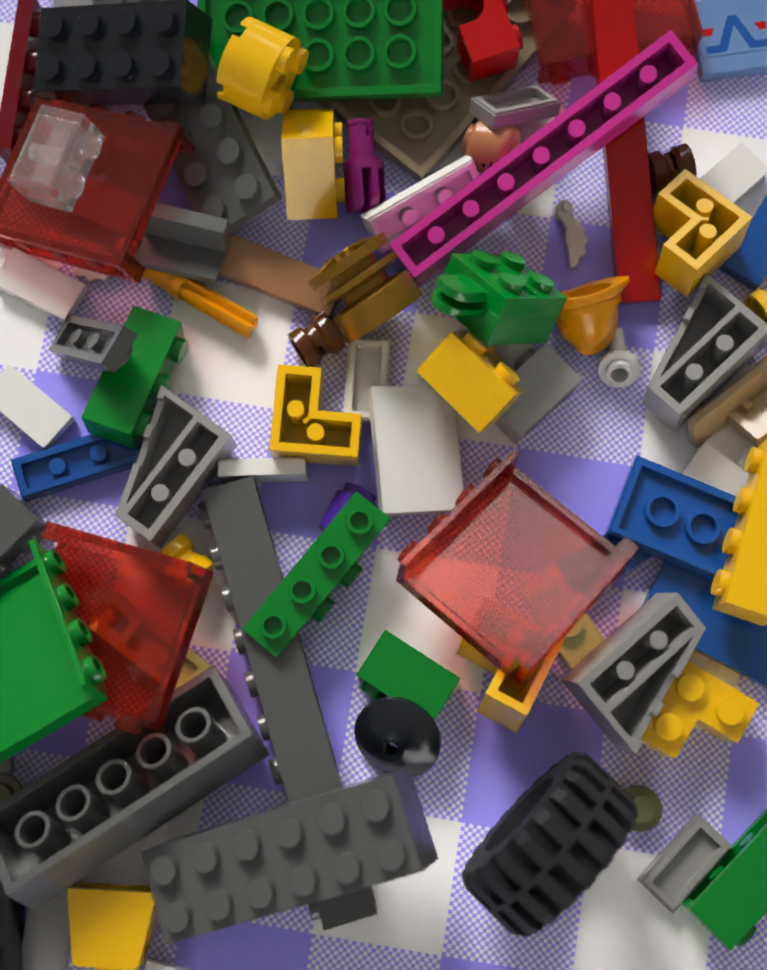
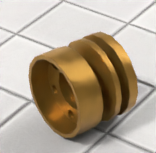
[308,232,423,343]

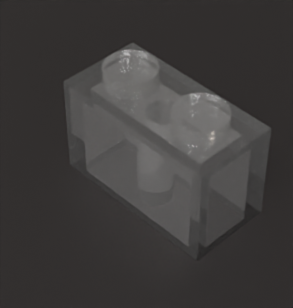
[7,104,105,213]

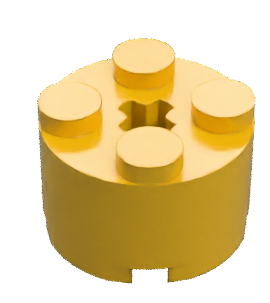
[216,17,309,120]

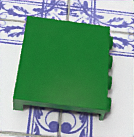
[0,539,109,763]

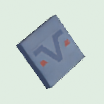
[685,0,767,82]

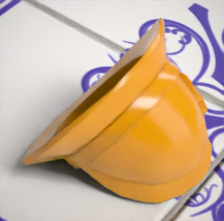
[556,276,630,356]

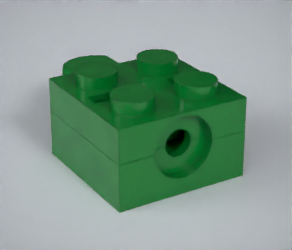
[430,250,567,346]

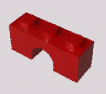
[444,0,523,83]

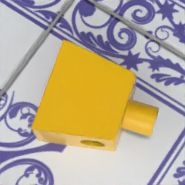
[67,881,158,970]

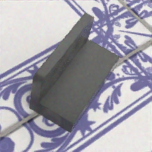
[135,200,231,284]

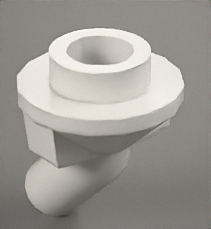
[598,328,641,388]

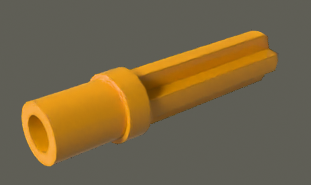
[143,268,259,337]

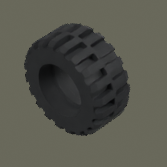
[462,751,638,937]

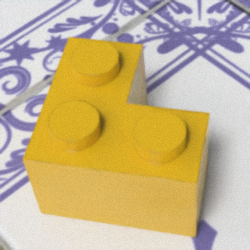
[281,108,345,220]
[653,169,752,298]
[416,330,524,433]
[269,364,362,467]
[456,598,564,733]
[641,661,760,759]

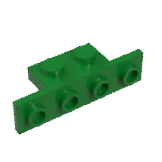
[242,491,391,658]

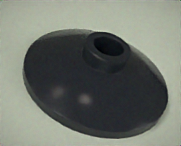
[354,696,441,777]

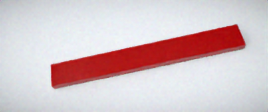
[589,0,661,305]

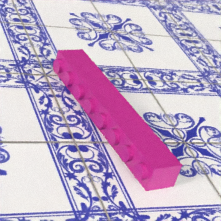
[389,30,698,286]

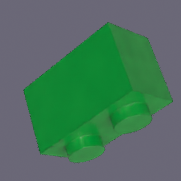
[356,630,461,721]

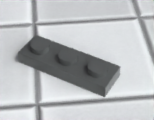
[48,315,138,373]

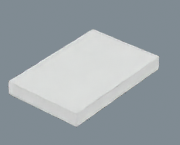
[368,385,466,516]

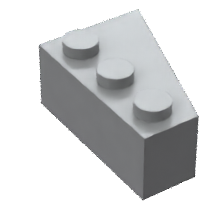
[643,273,767,432]
[115,385,237,548]
[560,593,706,755]

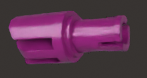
[343,118,386,213]

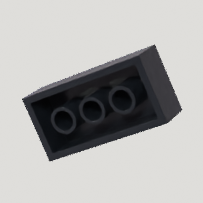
[34,0,212,106]

